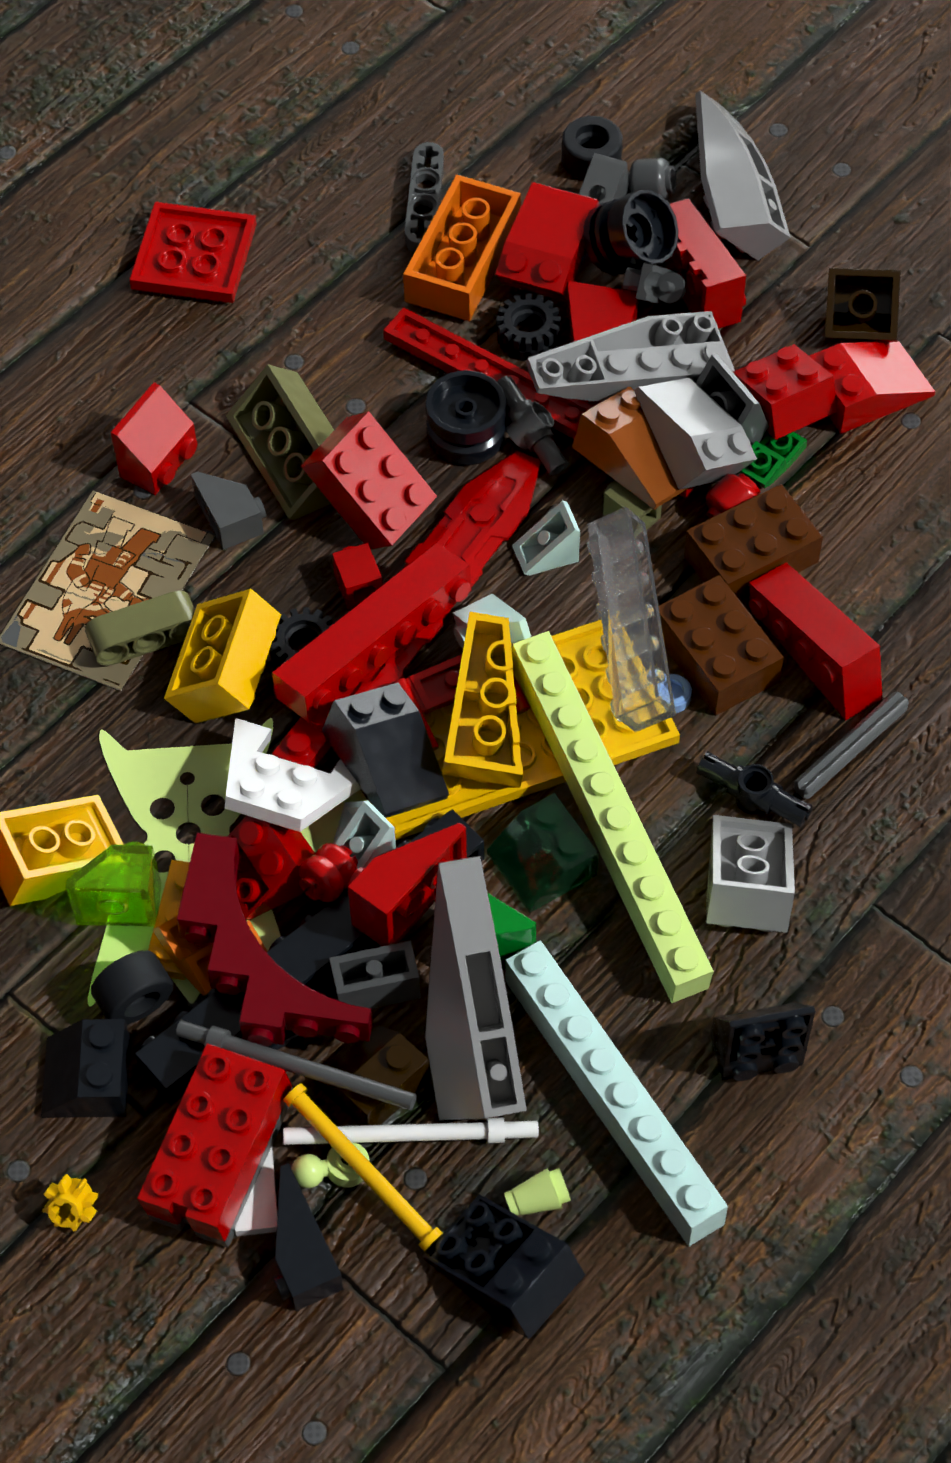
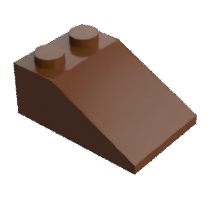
[572,386,690,510]

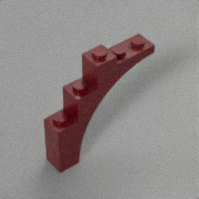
[177,833,372,1046]

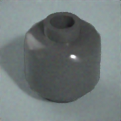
[628,157,677,201]

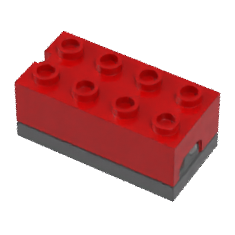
[137,1043,293,1248]

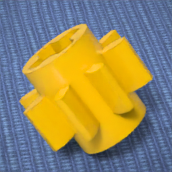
[42,1174,99,1232]

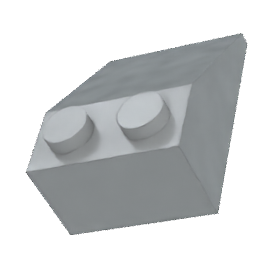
[634,377,757,490]
[706,815,795,933]

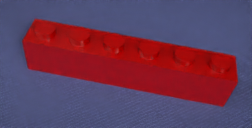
[272,543,472,722]

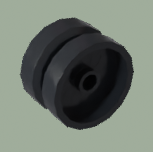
[426,370,506,465]

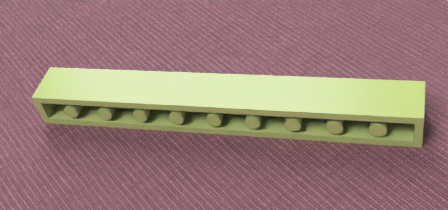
[512,631,714,1003]

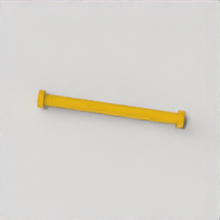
[283,1083,443,1251]

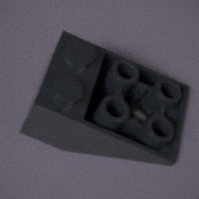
[710,1003,815,1081]
[423,1194,585,1339]

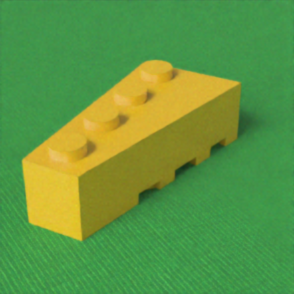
[442,612,523,788]

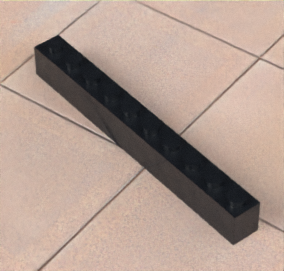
[135,809,484,1105]

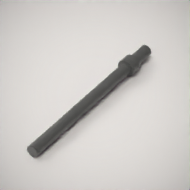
[176,1020,416,1110]

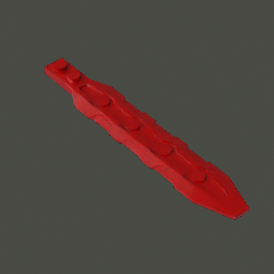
[272,451,541,768]

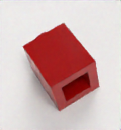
[332,543,383,610]

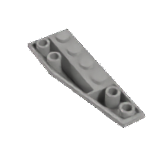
[695,91,791,260]
[526,311,735,402]
[425,856,527,1120]

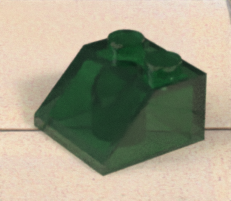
[487,793,598,913]

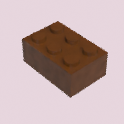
[684,484,823,602]
[653,575,784,716]

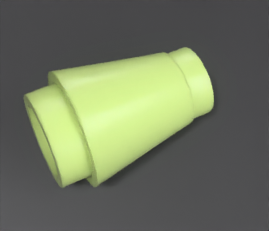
[504,1168,571,1216]

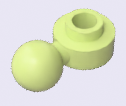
[291,1143,369,1189]

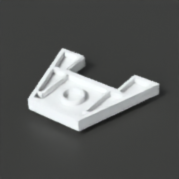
[225,718,361,832]

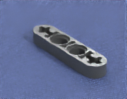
[405,142,444,253]

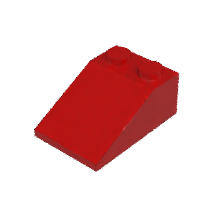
[495,182,599,302]
[809,341,935,434]
[348,823,467,946]

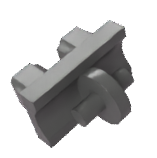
[623,263,687,306]

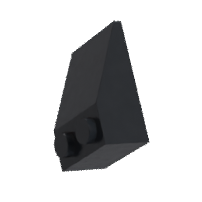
[321,682,449,818]

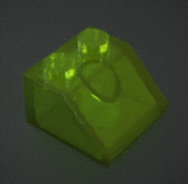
[66,842,162,927]

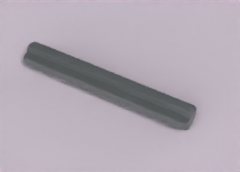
[793,692,909,799]

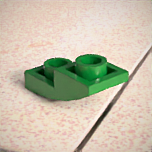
[738,432,807,489]

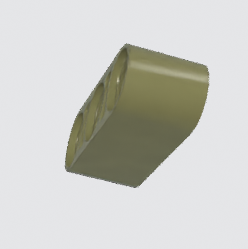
[85,591,195,666]

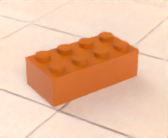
[403,174,521,321]

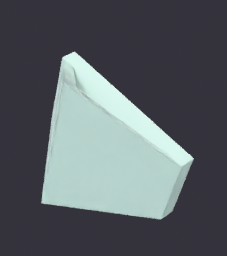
[512,500,580,576]
[333,801,396,869]

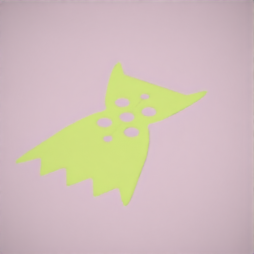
[88,718,281,1007]

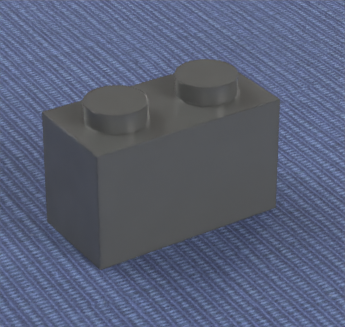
[329,941,421,1009]

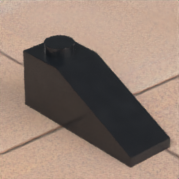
[272,1163,344,1311]

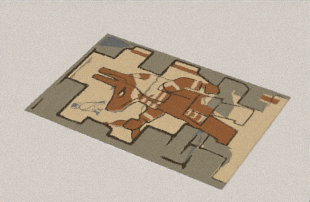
[0,491,215,691]

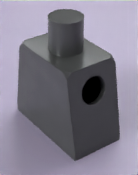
[579,153,628,205]

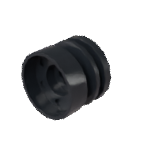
[583,190,679,276]

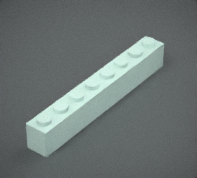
[506,940,728,1246]

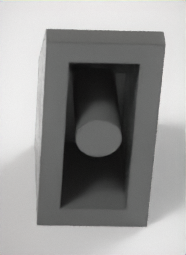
[191,471,266,550]

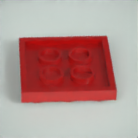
[130,202,257,303]

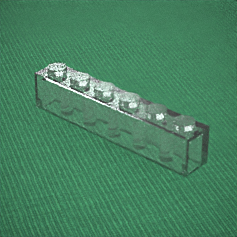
[587,507,676,732]

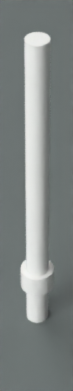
[283,1117,539,1145]

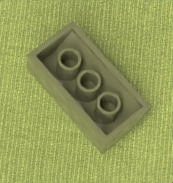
[226,364,334,520]

